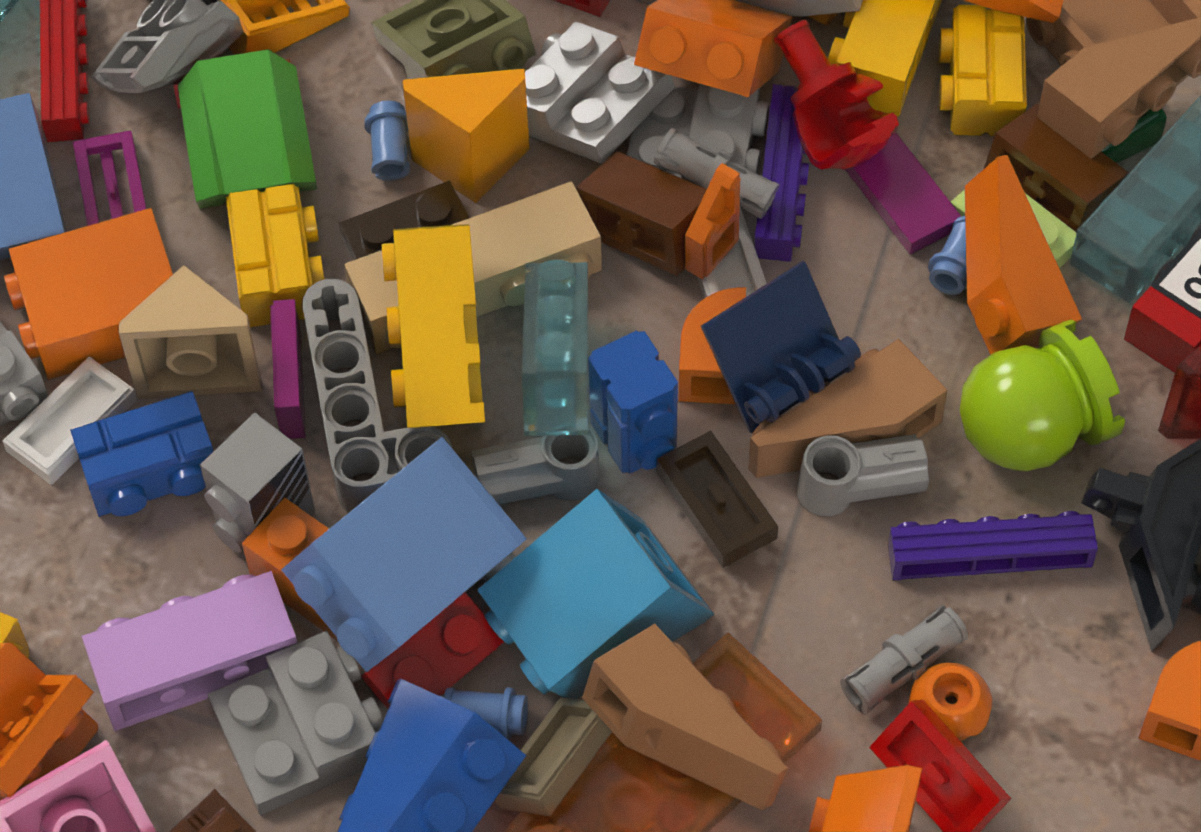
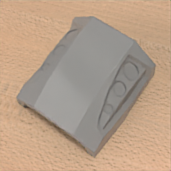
[91,0,244,93]

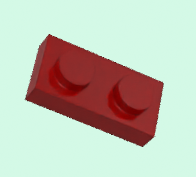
[361,592,504,709]
[869,700,1012,832]

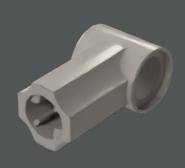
[471,420,599,504]
[797,434,929,516]

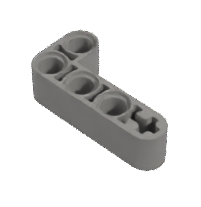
[303,279,452,513]

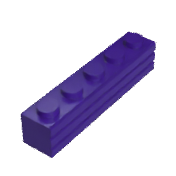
[754,84,809,262]
[888,511,1098,581]

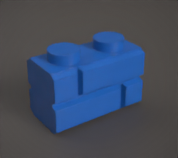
[588,330,678,474]
[70,391,214,517]

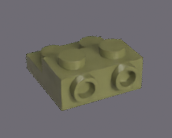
[371,0,536,79]

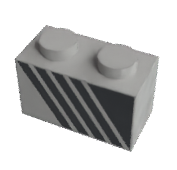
[200,412,315,553]

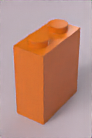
[634,0,792,97]
[4,208,173,380]

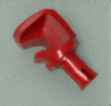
[773,20,899,170]

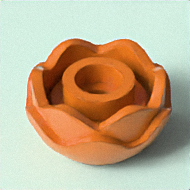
[909,663,993,741]

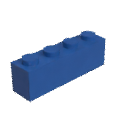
[338,679,527,832]

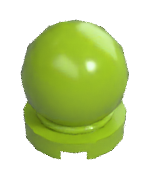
[960,319,1125,471]

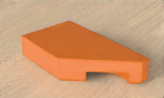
[685,163,741,280]

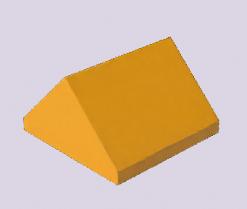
[403,69,530,203]

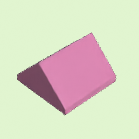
[0,740,156,832]

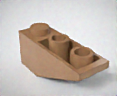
[1037,17,1201,159]
[748,338,948,478]
[582,624,788,810]

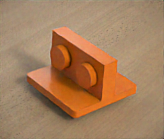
[0,643,99,800]

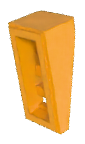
[220,0,350,55]

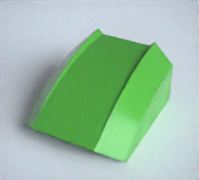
[178,49,317,209]

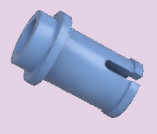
[364,101,410,181]
[928,216,967,295]
[444,687,528,741]

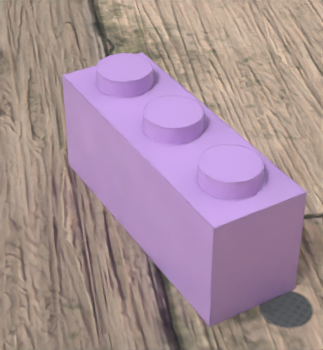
[82,571,297,731]

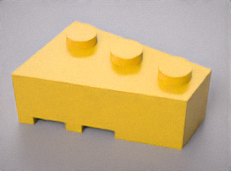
[382,224,485,428]

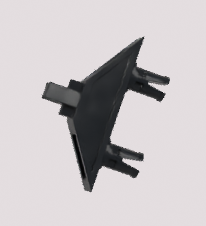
[1081,438,1201,652]

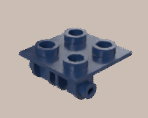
[701,261,861,433]

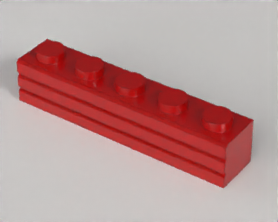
[40,0,90,142]

